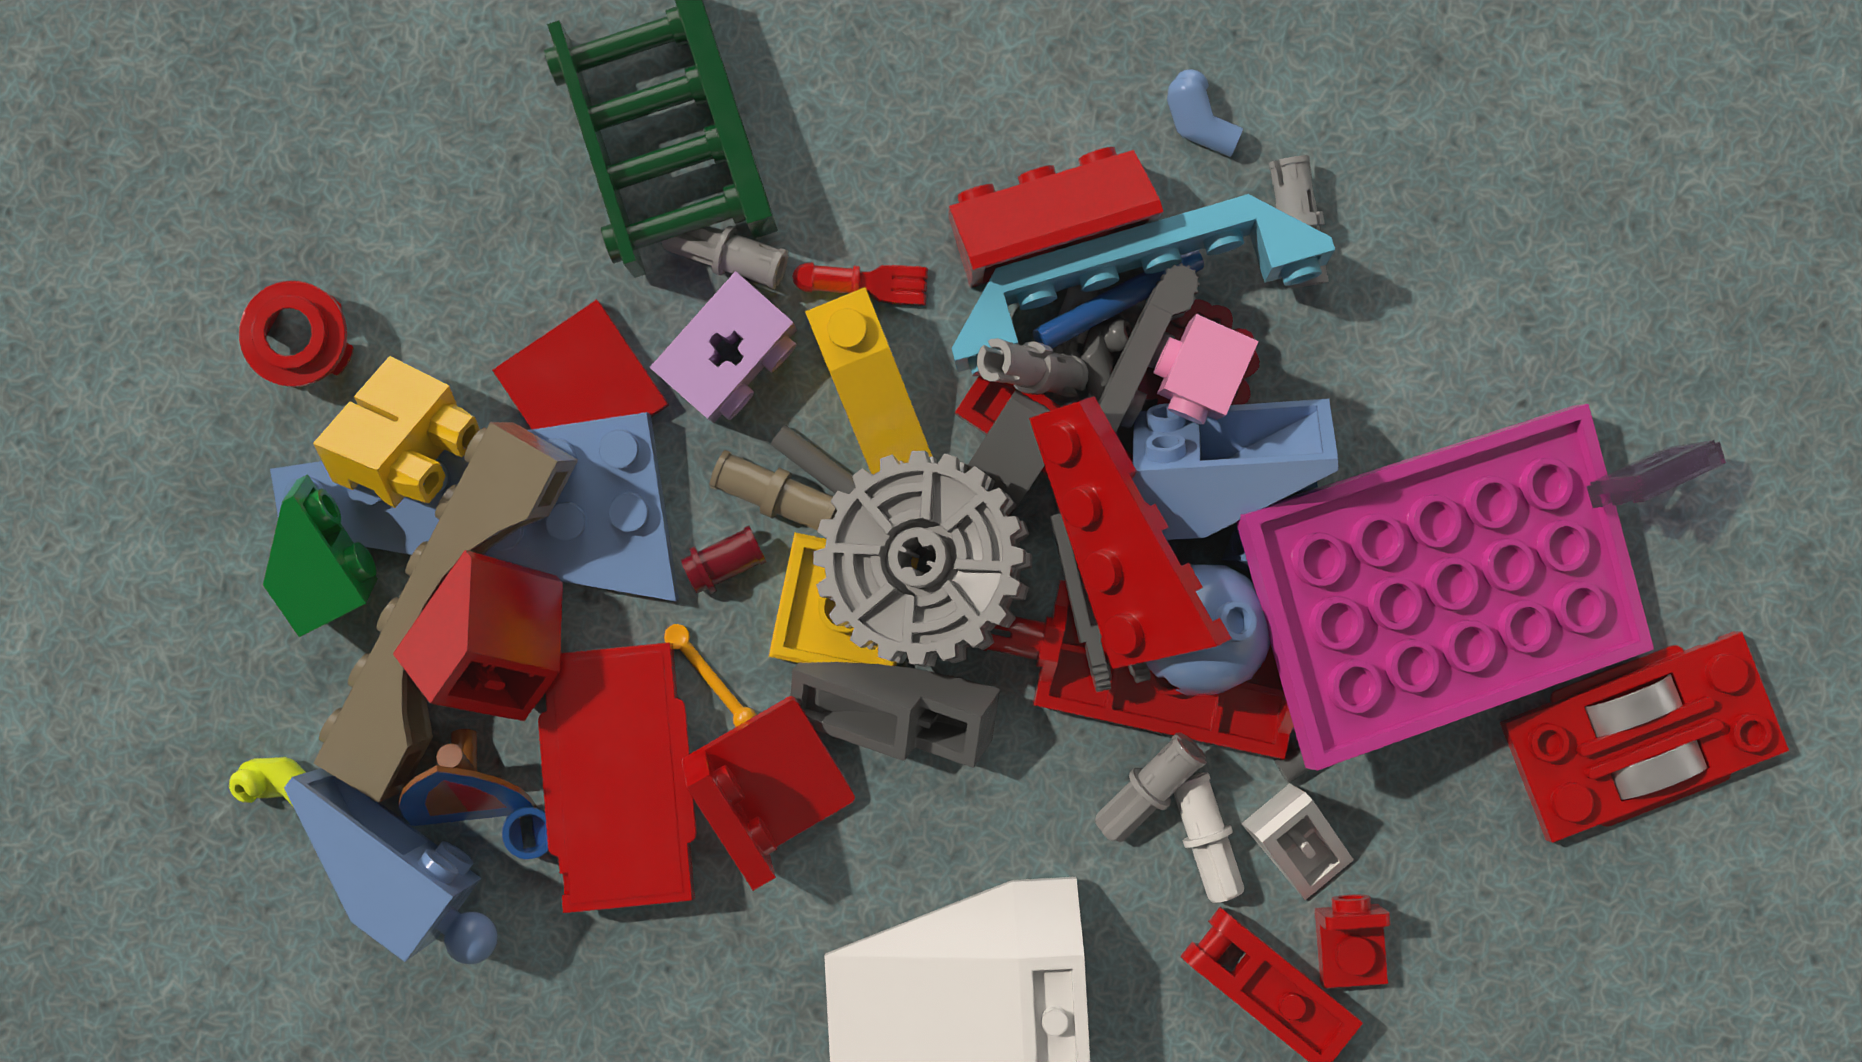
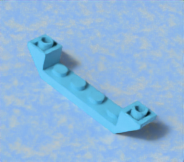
[951,194,1335,376]

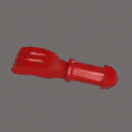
[792,262,928,306]

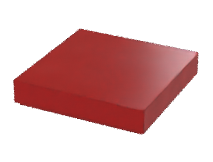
[492,299,669,429]

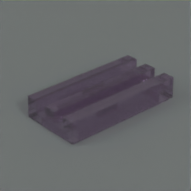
[1587,440,1726,508]

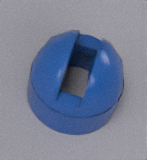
[502,806,548,859]

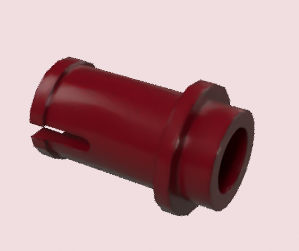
[681,525,767,594]

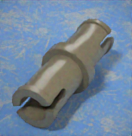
[709,450,837,531]

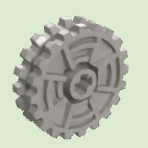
[813,451,1032,667]

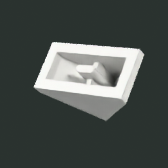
[1241,783,1353,900]

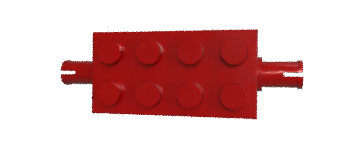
[980,580,1294,759]

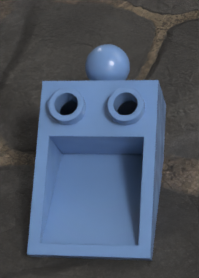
[1132,399,1338,540]
[284,768,497,965]

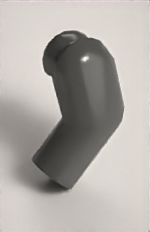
[1080,317,1133,401]

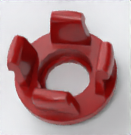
[239,281,354,387]

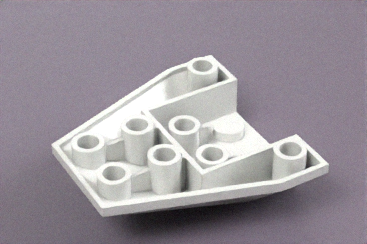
[825,877,1090,1062]

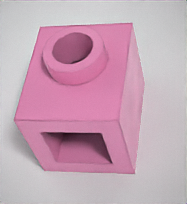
[1154,314,1259,425]

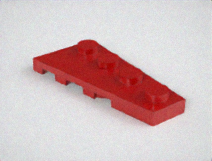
[1029,396,1232,669]

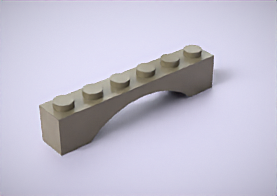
[313,422,578,803]

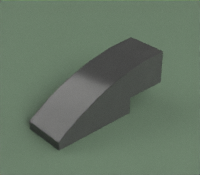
[790,662,1000,768]

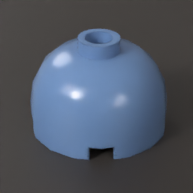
[1146,565,1270,695]

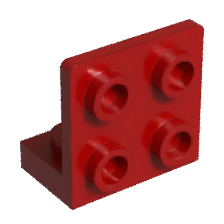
[682,696,855,891]

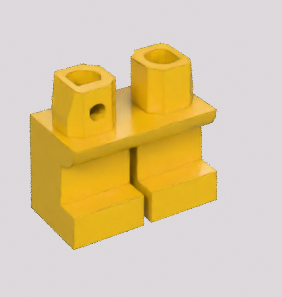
[313,356,480,508]

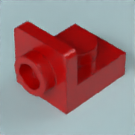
[1315,894,1391,988]

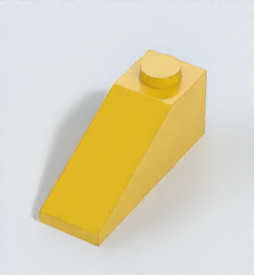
[805,287,933,474]

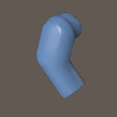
[1167,69,1243,157]

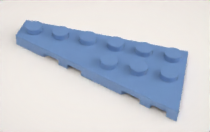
[270,412,679,601]

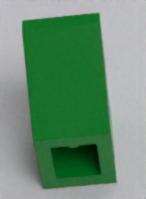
[263,474,378,637]

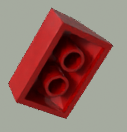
[948,147,1164,288]

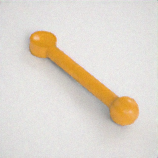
[664,624,757,727]

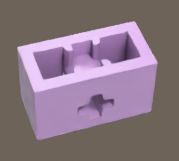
[650,271,797,423]

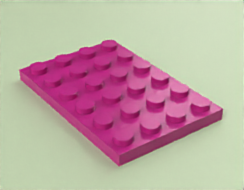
[1236,404,1654,771]

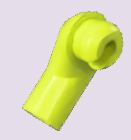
[229,757,306,808]

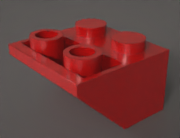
[393,550,563,721]

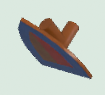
[399,729,537,826]

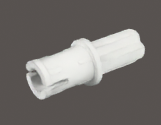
[1174,772,1244,903]

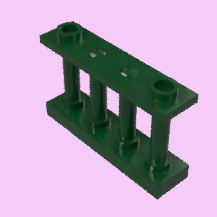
[544,0,778,278]

